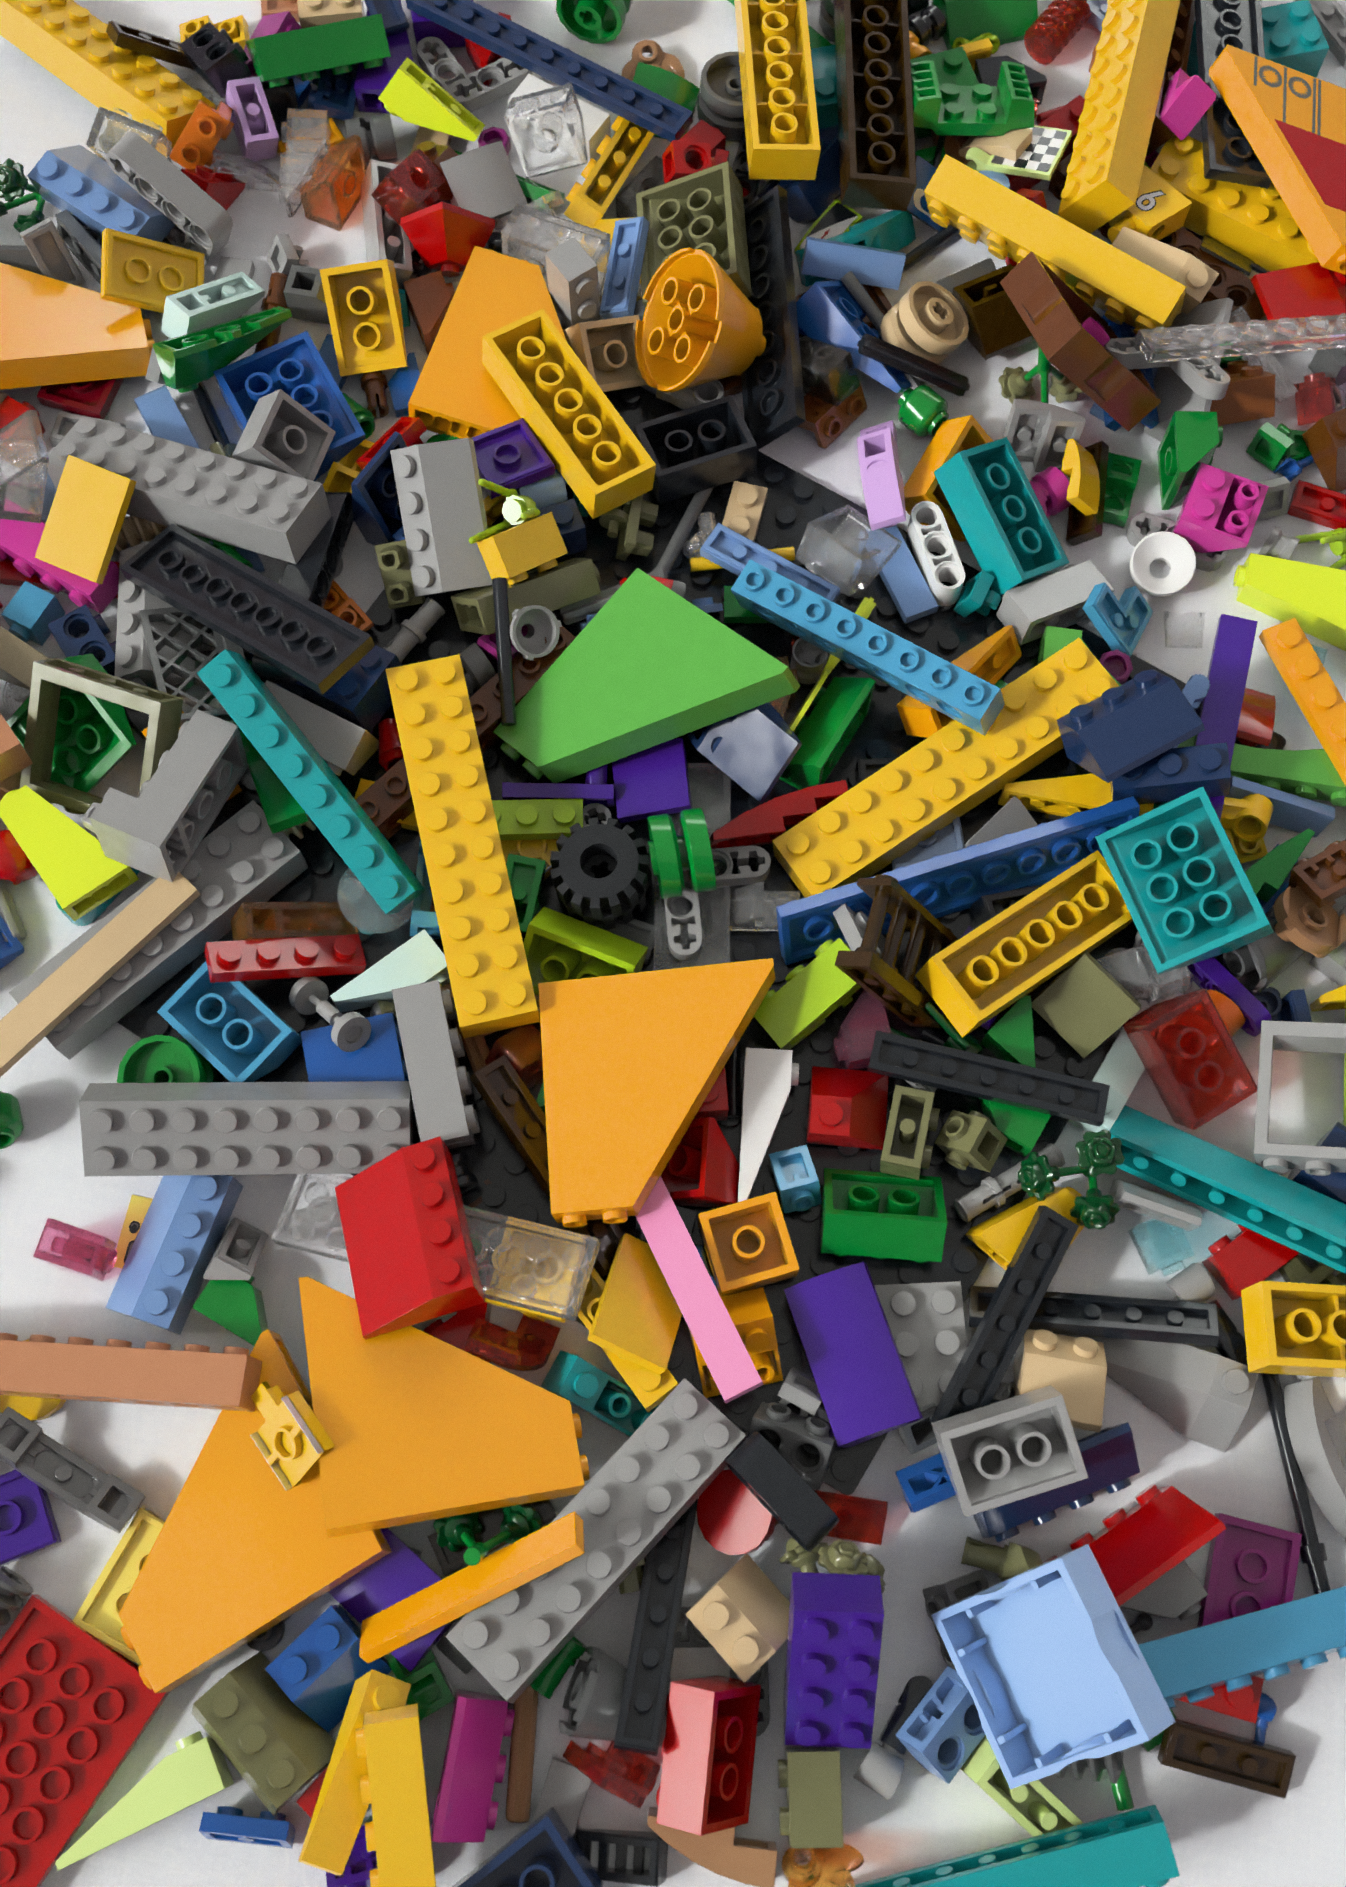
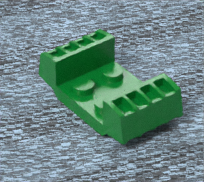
[911,60,1034,136]

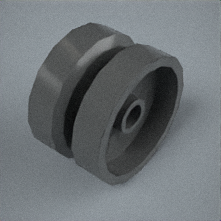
[697,52,745,140]

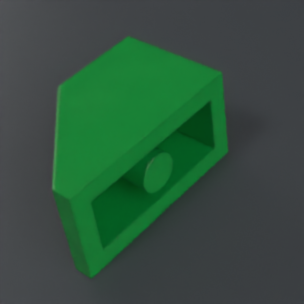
[192,1276,268,1346]

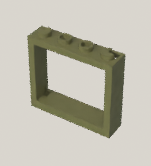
[20,658,184,814]

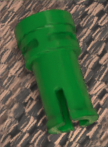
[530,1636,587,1699]

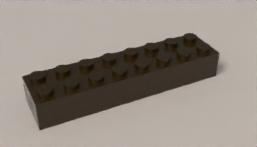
[834,0,917,211]

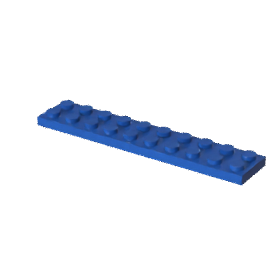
[776,796,1140,965]

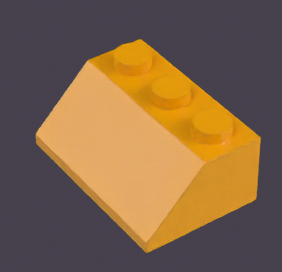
[904,415,993,542]

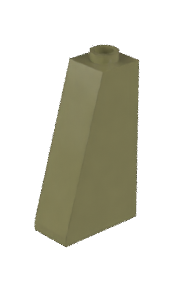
[450,557,601,635]

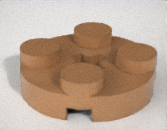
[1274,885,1346,958]

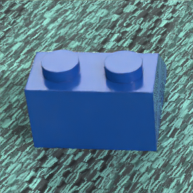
[265,1604,392,1732]

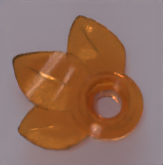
[782,1843,864,1887]

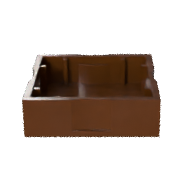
[1000,251,1161,432]

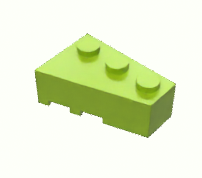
[754,938,862,1050]

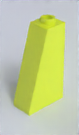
[1233,553,1346,651]
[0,785,139,921]

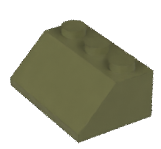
[192,1651,336,1816]

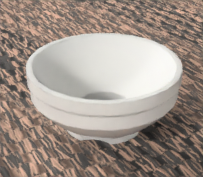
[1130,531,1196,597]

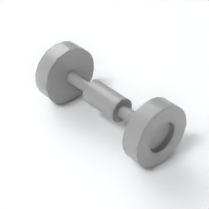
[289,976,371,1052]

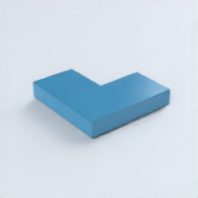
[1082,582,1153,657]

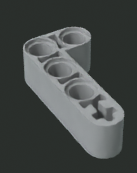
[106,132,233,266]

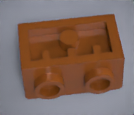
[797,371,867,449]

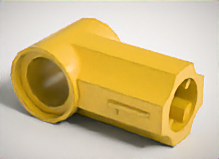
[1220,794,1274,842]

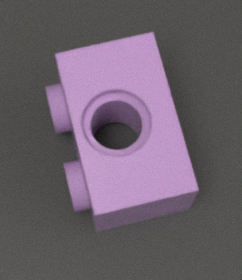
[225,76,279,163]

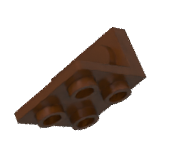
[1288,839,1346,908]

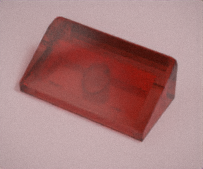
[813,1489,888,1545]

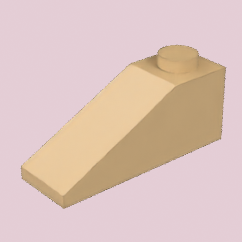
[1112,227,1219,315]

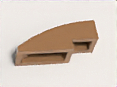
[647,1807,778,1887]

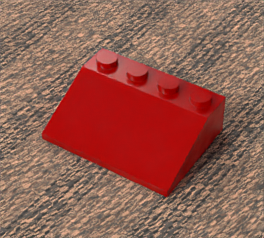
[335,1136,485,1340]
[1043,1484,1227,1607]

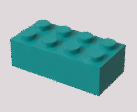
[1186,0,1329,77]
[933,437,1069,596]

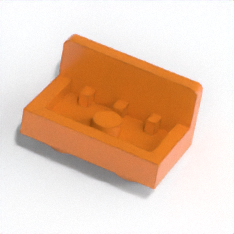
[170,101,234,169]

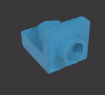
[769,1145,821,1213]

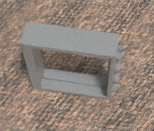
[1254,1020,1346,1176]

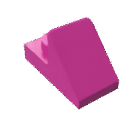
[1159,69,1217,141]

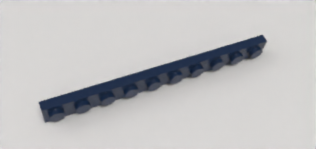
[406,0,693,142]

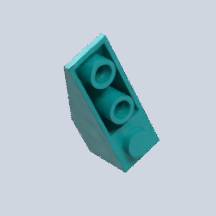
[541,1350,659,1437]

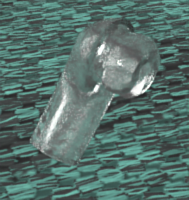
[682,512,716,559]

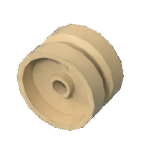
[880,281,969,365]

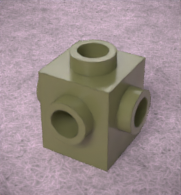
[935,1110,1007,1172]

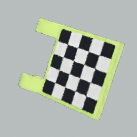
[965,125,1072,181]

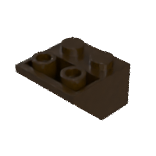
[953,264,1034,360]

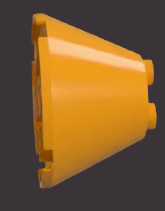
[635,247,766,392]

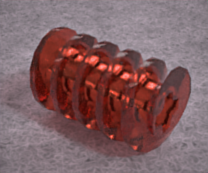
[1024,0,1091,65]

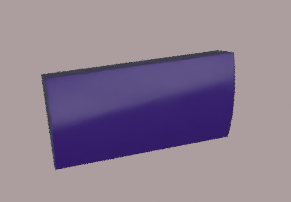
[784,1262,923,1448]
[328,1528,456,1672]

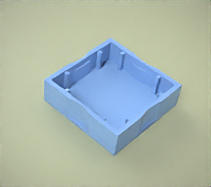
[931,1544,1176,1789]

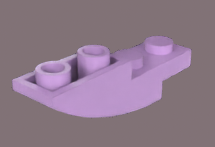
[857,420,906,531]

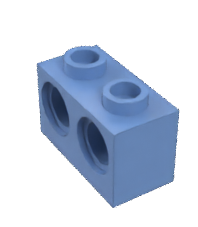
[895,1666,985,1784]

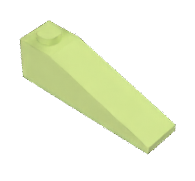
[55,1731,234,1871]
[960,1735,1083,1837]

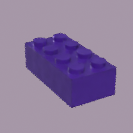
[783,1572,884,1749]

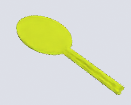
[789,597,876,731]

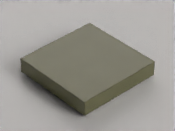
[1031,951,1142,1058]

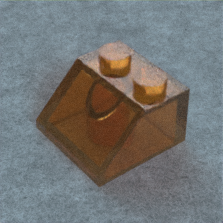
[300,134,367,231]

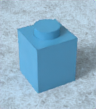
[1,581,66,646]

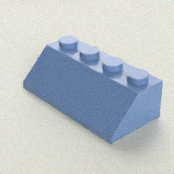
[27,145,175,242]
[105,1175,243,1335]

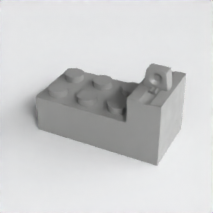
[82,709,248,882]

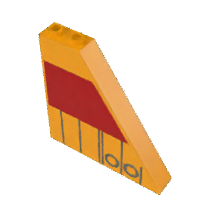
[1209,44,1346,275]

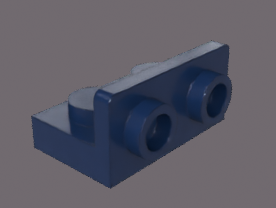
[306,63,358,125]

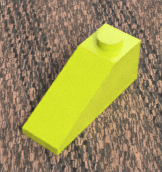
[378,57,485,142]

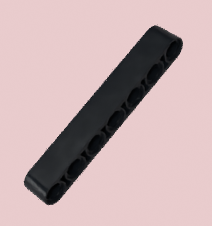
[252,492,354,684]

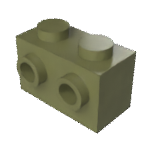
[880,1085,940,1180]
[777,1747,844,1849]

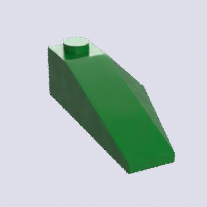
[152,306,292,393]

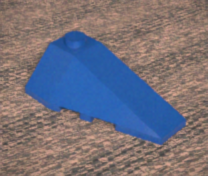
[796,280,913,393]

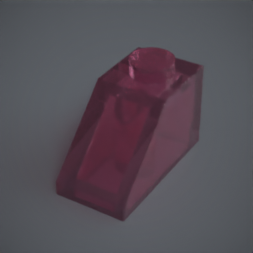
[834,989,891,1070]
[33,1218,117,1282]

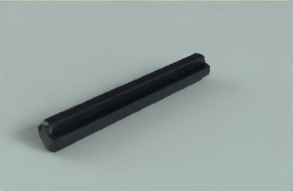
[857,334,970,397]

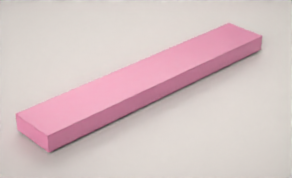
[635,1176,763,1403]

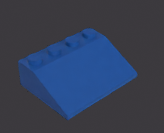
[213,331,366,481]

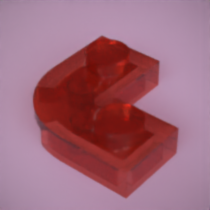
[463,1315,561,1371]

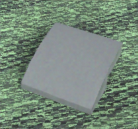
[440,141,528,219]
[1002,398,1086,472]
[1109,1179,1202,1232]

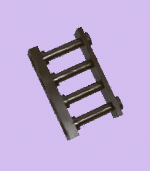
[835,874,959,1028]

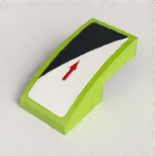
[794,199,863,254]

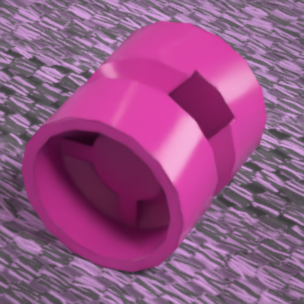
[1029,466,1072,519]

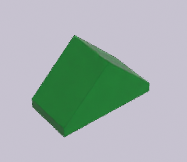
[981,996,1036,1068]

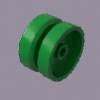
[556,0,633,44]
[647,807,716,899]
[117,1035,220,1083]

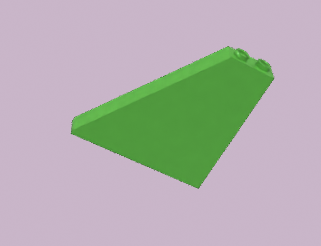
[493,568,800,783]

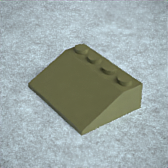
[636,161,752,307]

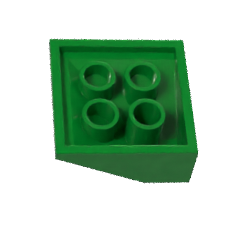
[6,654,137,808]

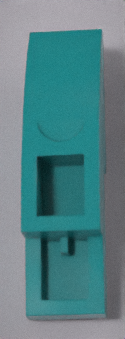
[795,210,916,287]

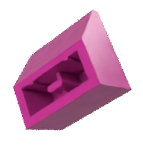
[1172,463,1269,553]

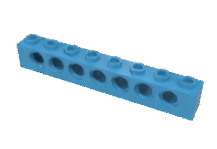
[731,559,1005,736]

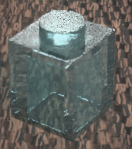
[1128,1219,1195,1277]

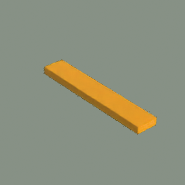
[359,1511,584,1664]

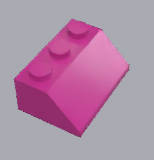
[432,1689,515,1843]

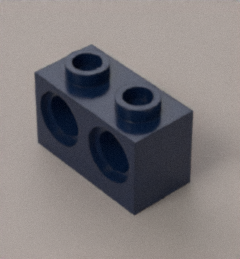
[47,604,116,676]

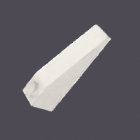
[737,1047,799,1202]

